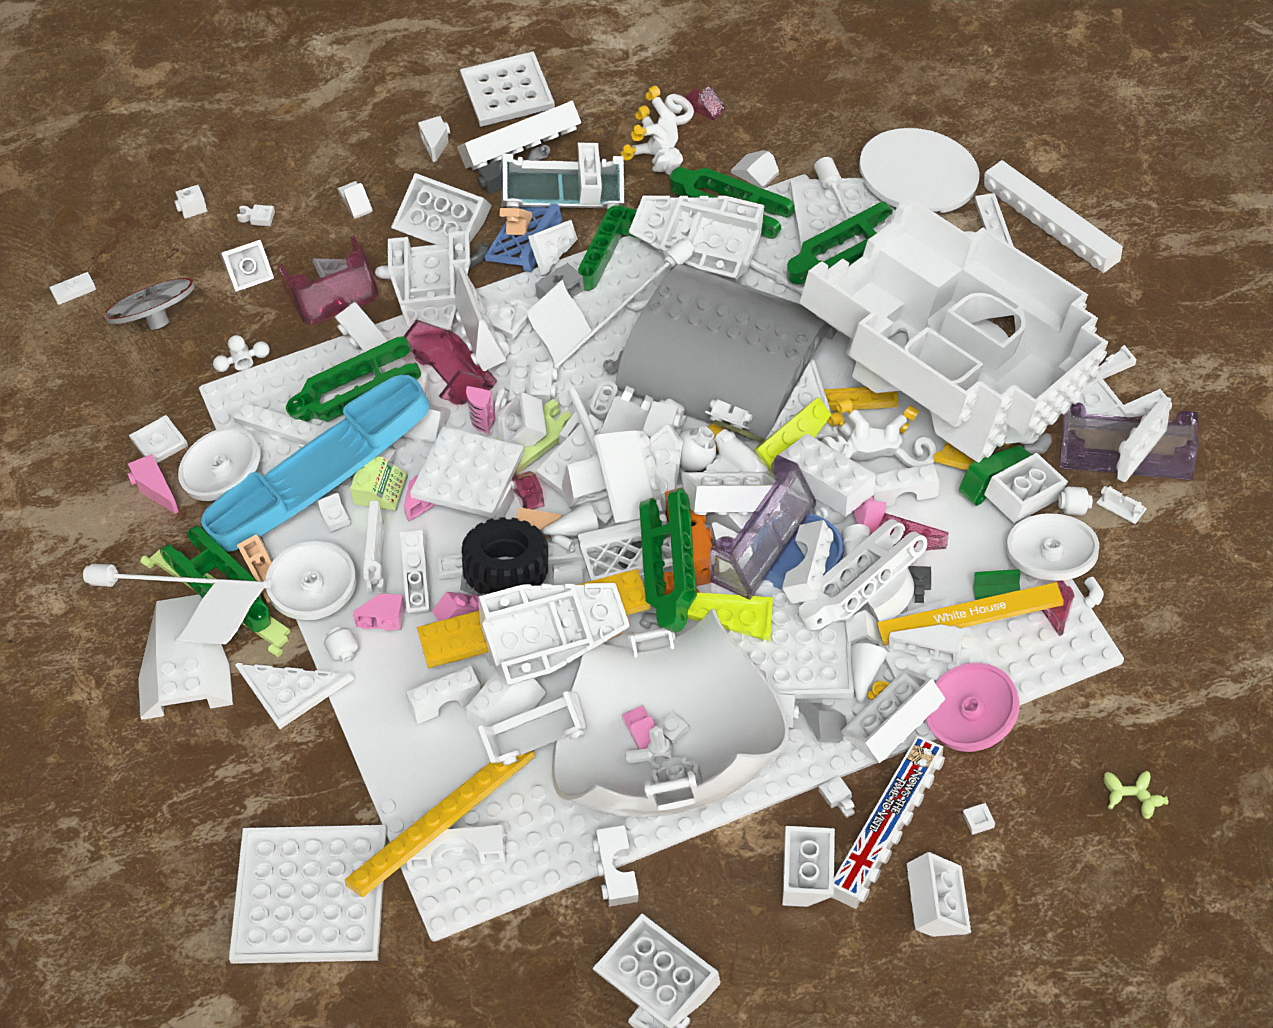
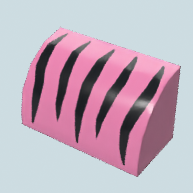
[466,386,495,434]

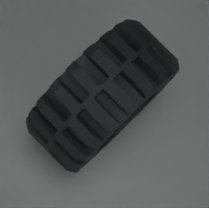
[461,517,548,595]

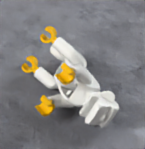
[621,86,694,175]
[821,399,937,468]

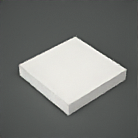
[129,415,188,463]

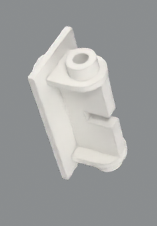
[705,399,753,430]
[1096,486,1147,524]

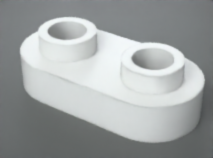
[590,381,618,419]

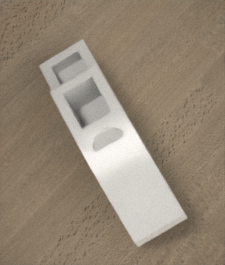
[400,530,430,614]

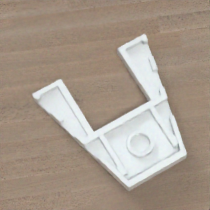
[1070,345,1172,427]

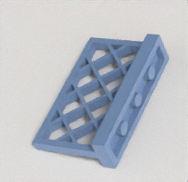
[485,203,562,272]

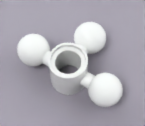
[213,335,270,372]

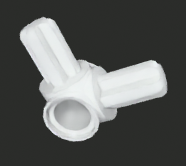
[626,725,672,769]

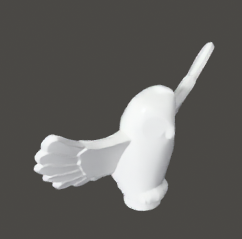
[704,429,769,473]

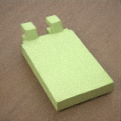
[496,399,572,474]

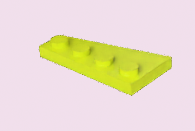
[754,397,831,484]
[688,592,773,642]

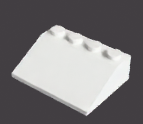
[391,173,492,245]
[455,266,506,372]
[594,430,666,523]
[593,914,720,1028]

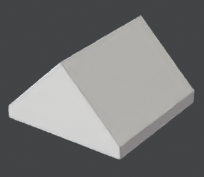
[402,405,451,444]

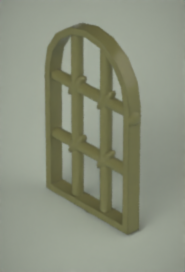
[713,420,765,443]

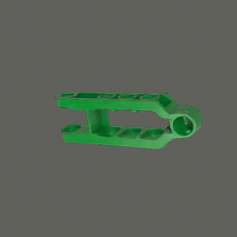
[669,167,794,239]
[787,202,893,284]
[286,336,421,422]
[639,488,697,633]
[160,525,271,632]

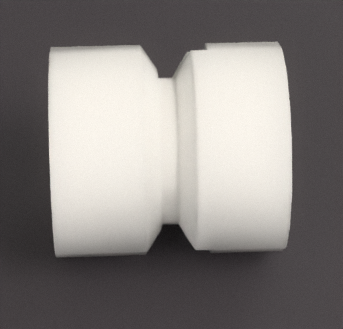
[842,524,871,563]

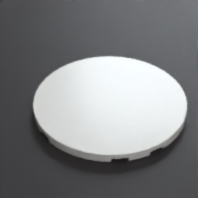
[859,128,979,213]

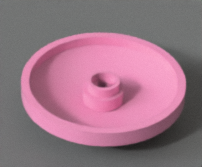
[926,663,1020,752]

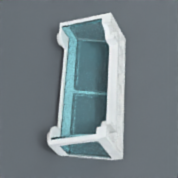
[500,154,624,210]

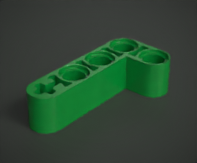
[959,445,1032,506]

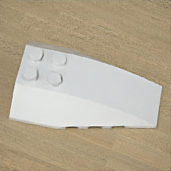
[629,196,764,280]
[388,230,470,334]
[478,583,630,686]
[138,594,233,720]

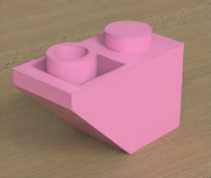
[432,592,479,621]
[353,594,405,631]

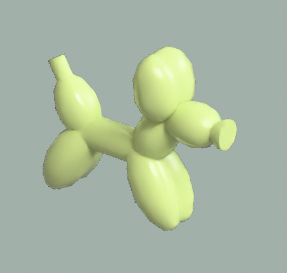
[1104,771,1168,819]

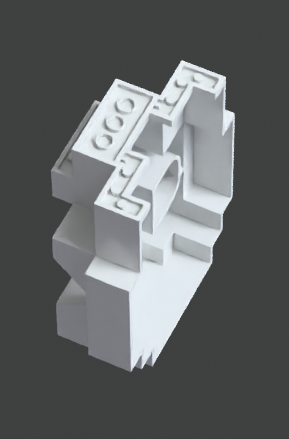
[800,197,1108,463]

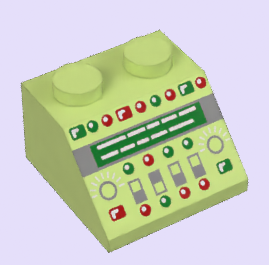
[350,456,407,511]

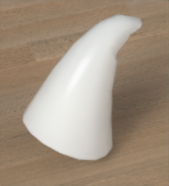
[541,502,598,536]
[851,643,888,704]

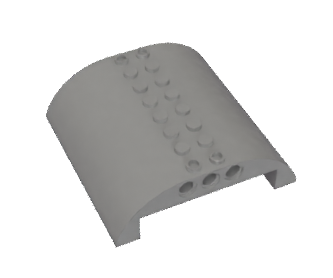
[616,264,838,439]

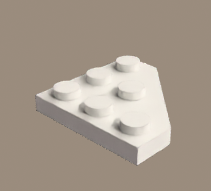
[649,424,683,511]

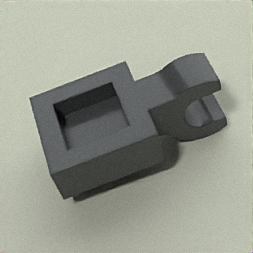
[908,566,931,603]

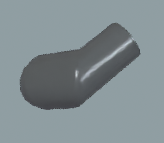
[469,243,489,268]

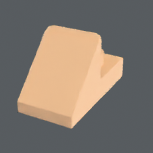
[500,208,533,235]

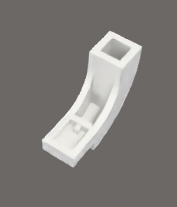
[867,567,914,622]

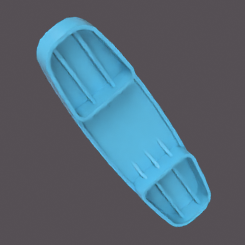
[201,375,430,551]

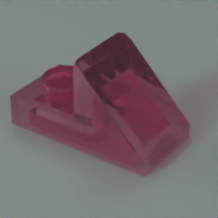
[684,86,725,121]

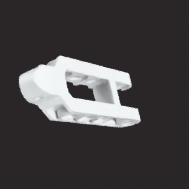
[799,519,927,630]

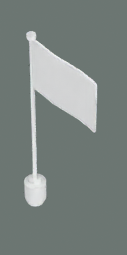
[527,238,695,370]
[83,564,272,644]

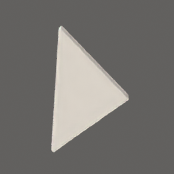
[765,360,839,441]
[235,663,354,729]

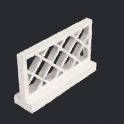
[578,514,673,581]

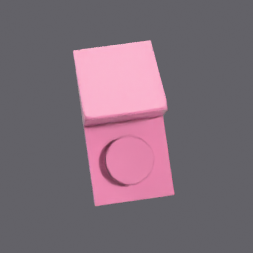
[853,496,886,534]
[622,705,655,749]

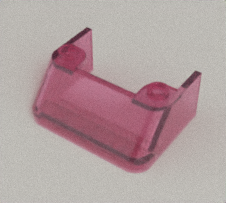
[278,236,379,325]
[403,319,497,405]

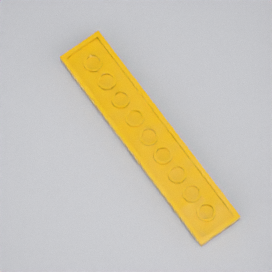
[417,569,650,668]

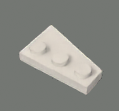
[528,220,578,275]

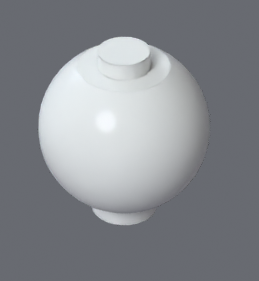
[678,426,716,472]

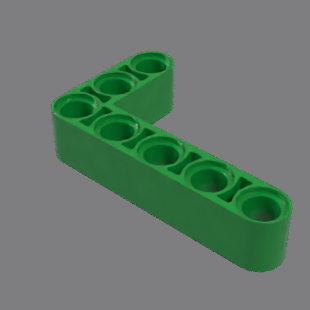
[578,205,637,291]

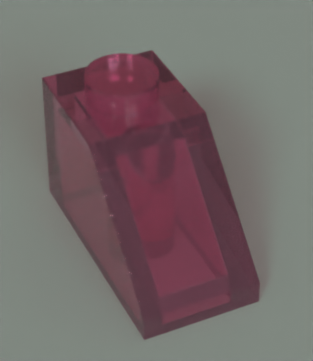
[512,471,545,510]
[1042,580,1075,636]

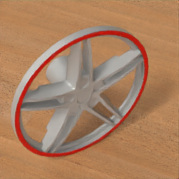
[103,278,195,330]

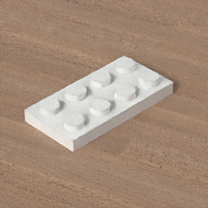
[1116,395,1171,482]

